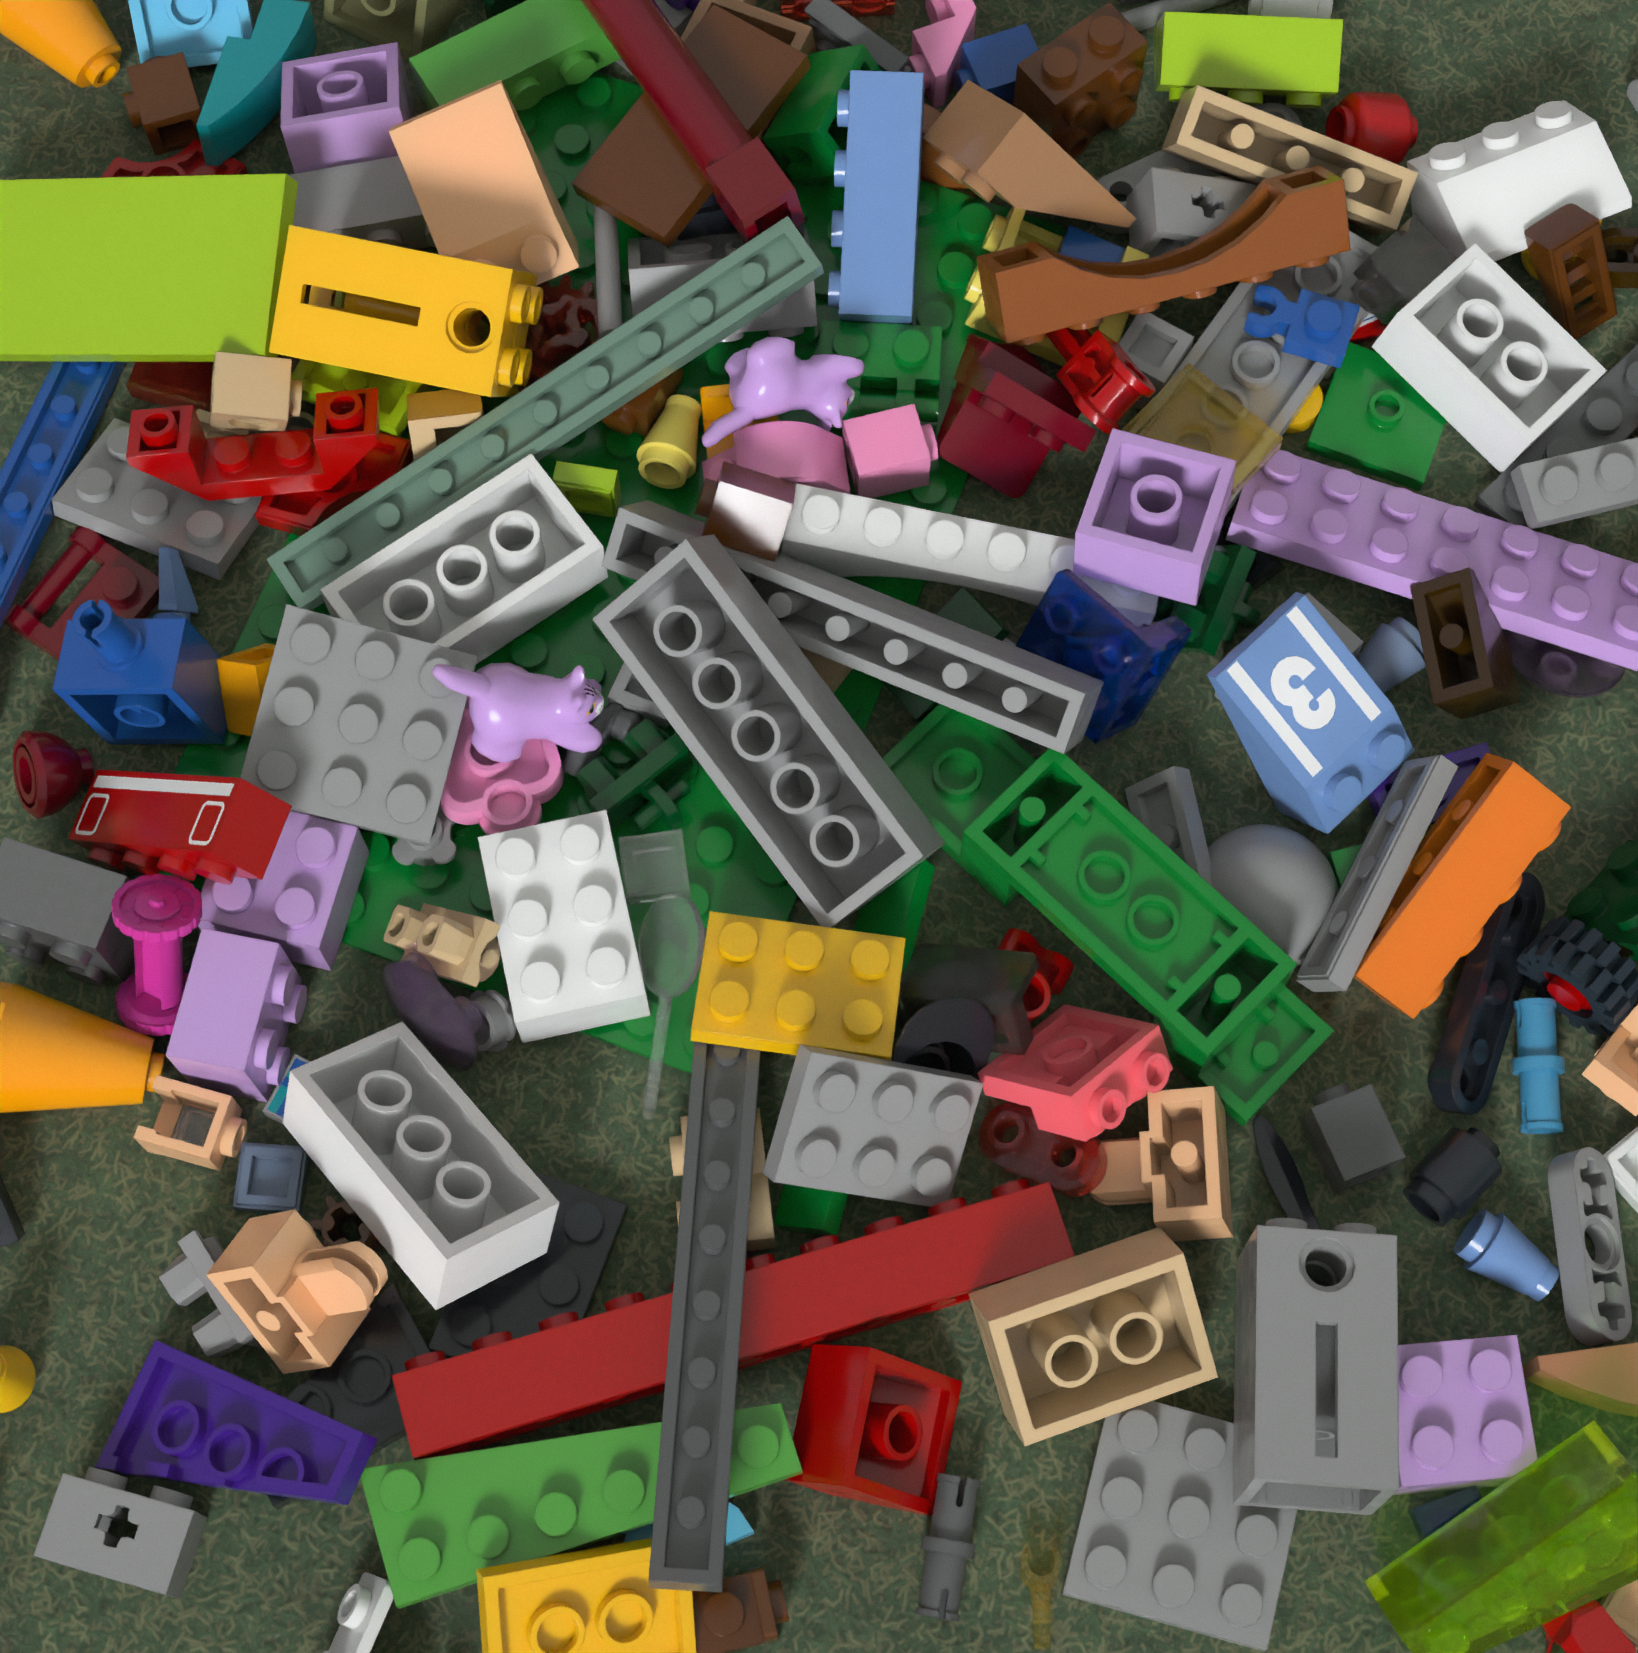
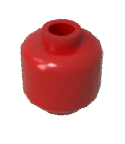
[1325,92,1418,165]

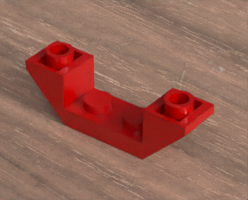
[126,388,381,501]

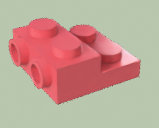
[977,1004,1173,1142]

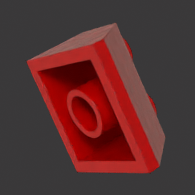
[785,1344,962,1516]

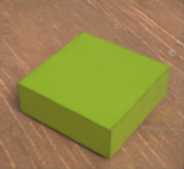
[552,461,622,518]

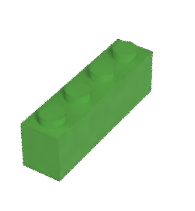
[409,0,621,111]

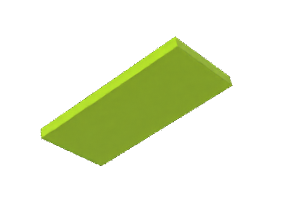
[0,174,298,362]

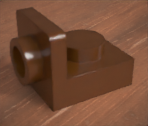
[692,1566,789,1653]

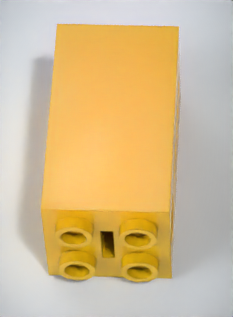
[269,225,543,397]

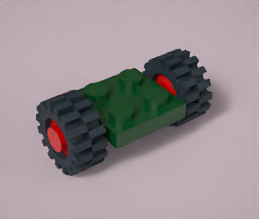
[1517,840,1638,1036]

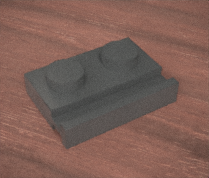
[804,0,913,72]

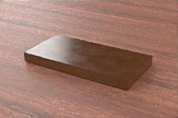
[571,4,811,248]

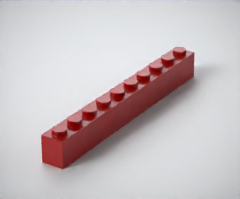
[392,1179,1075,1460]

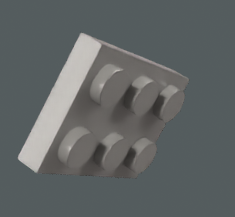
[52,418,262,580]
[763,1044,984,1207]

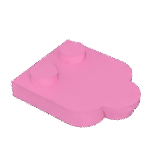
[440,697,564,835]

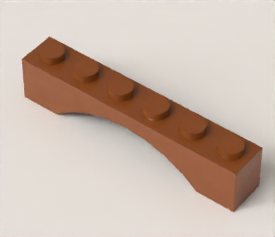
[976,165,1351,346]

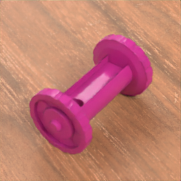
[111,874,203,1036]

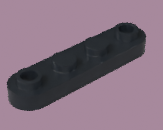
[1427,872,1545,1115]

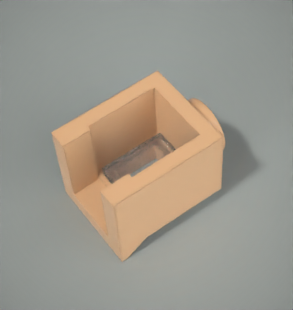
[133,1075,247,1171]

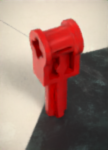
[1046,327,1156,436]

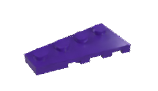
[95,1340,377,1505]

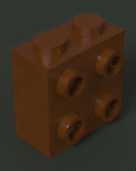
[1013,2,1148,159]

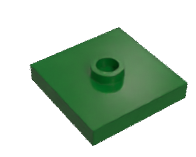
[1305,342,1447,491]

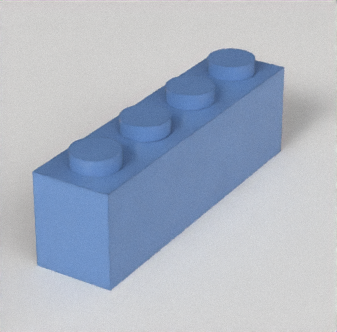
[828,70,925,325]

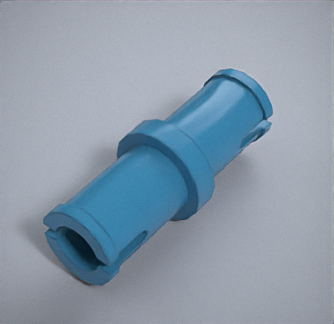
[1511,998,1565,1134]

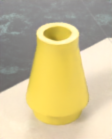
[636,394,702,489]

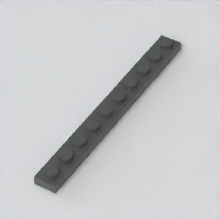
[648,928,761,1593]

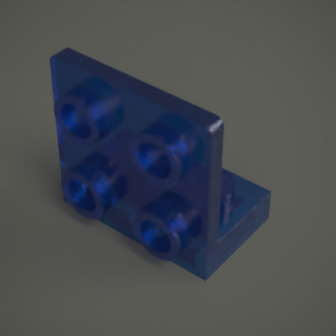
[1016,569,1193,744]

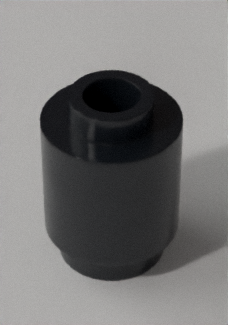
[1403,1127,1502,1227]

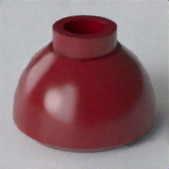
[12,730,94,819]

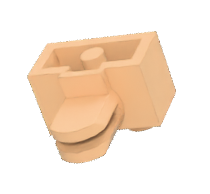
[1079,1086,1233,1242]
[206,1209,388,1374]

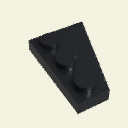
[267,1283,431,1510]

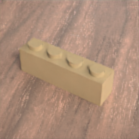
[1161,85,1418,235]

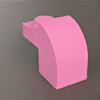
[702,421,850,494]

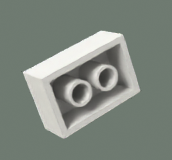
[1372,243,1607,474]
[478,810,650,1043]

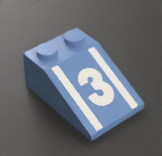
[1207,592,1415,834]

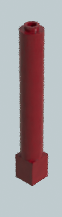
[580,0,806,243]

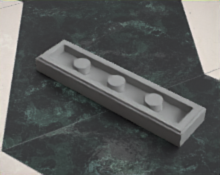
[1296,755,1458,992]

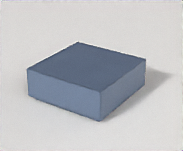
[233,1142,310,1216]

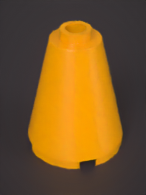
[0,0,122,88]
[0,982,166,1113]

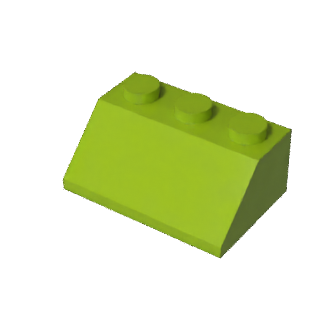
[1154,11,1343,108]

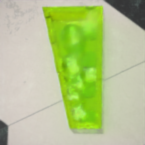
[1364,1420,1638,1653]

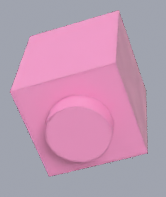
[842,404,938,498]

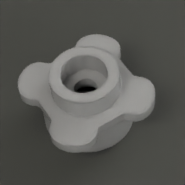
[392,805,457,866]

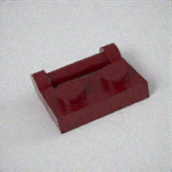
[3,525,159,661]

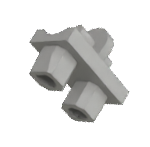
[159,1230,261,1358]

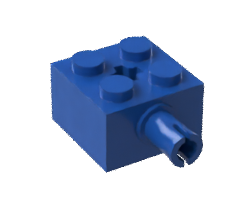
[52,599,227,744]

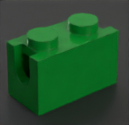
[763,44,882,181]

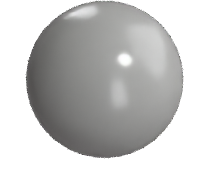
[1208,824,1339,967]

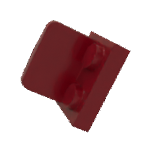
[936,333,1097,498]

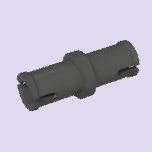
[915,1473,981,1622]

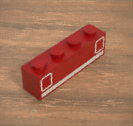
[68,769,292,885]

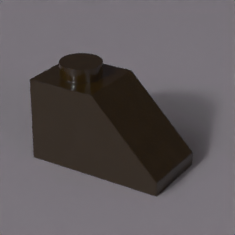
[1410,567,1521,719]

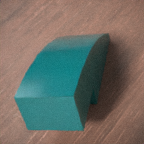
[196,0,317,166]

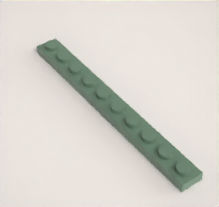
[266,216,824,611]

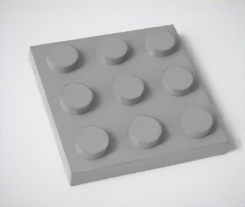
[240,604,478,845]
[1061,1401,1297,1652]

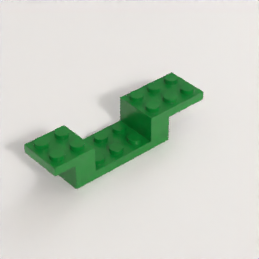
[882,704,1334,1127]

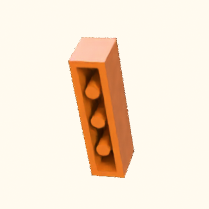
[1353,753,1571,1019]

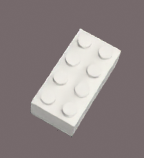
[320,454,608,664]
[283,1021,560,1310]

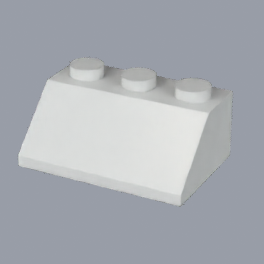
[1407,100,1632,261]

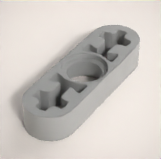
[1547,1147,1632,1346]

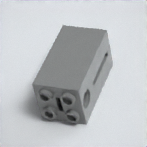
[1233,1218,1399,1515]

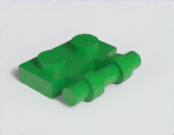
[820,320,943,423]

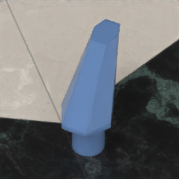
[159,547,198,621]

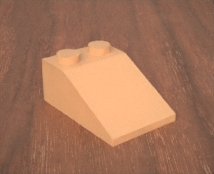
[389,80,579,285]

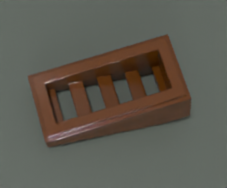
[1524,203,1617,340]

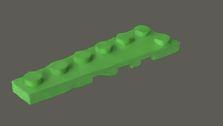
[361,1403,803,1609]

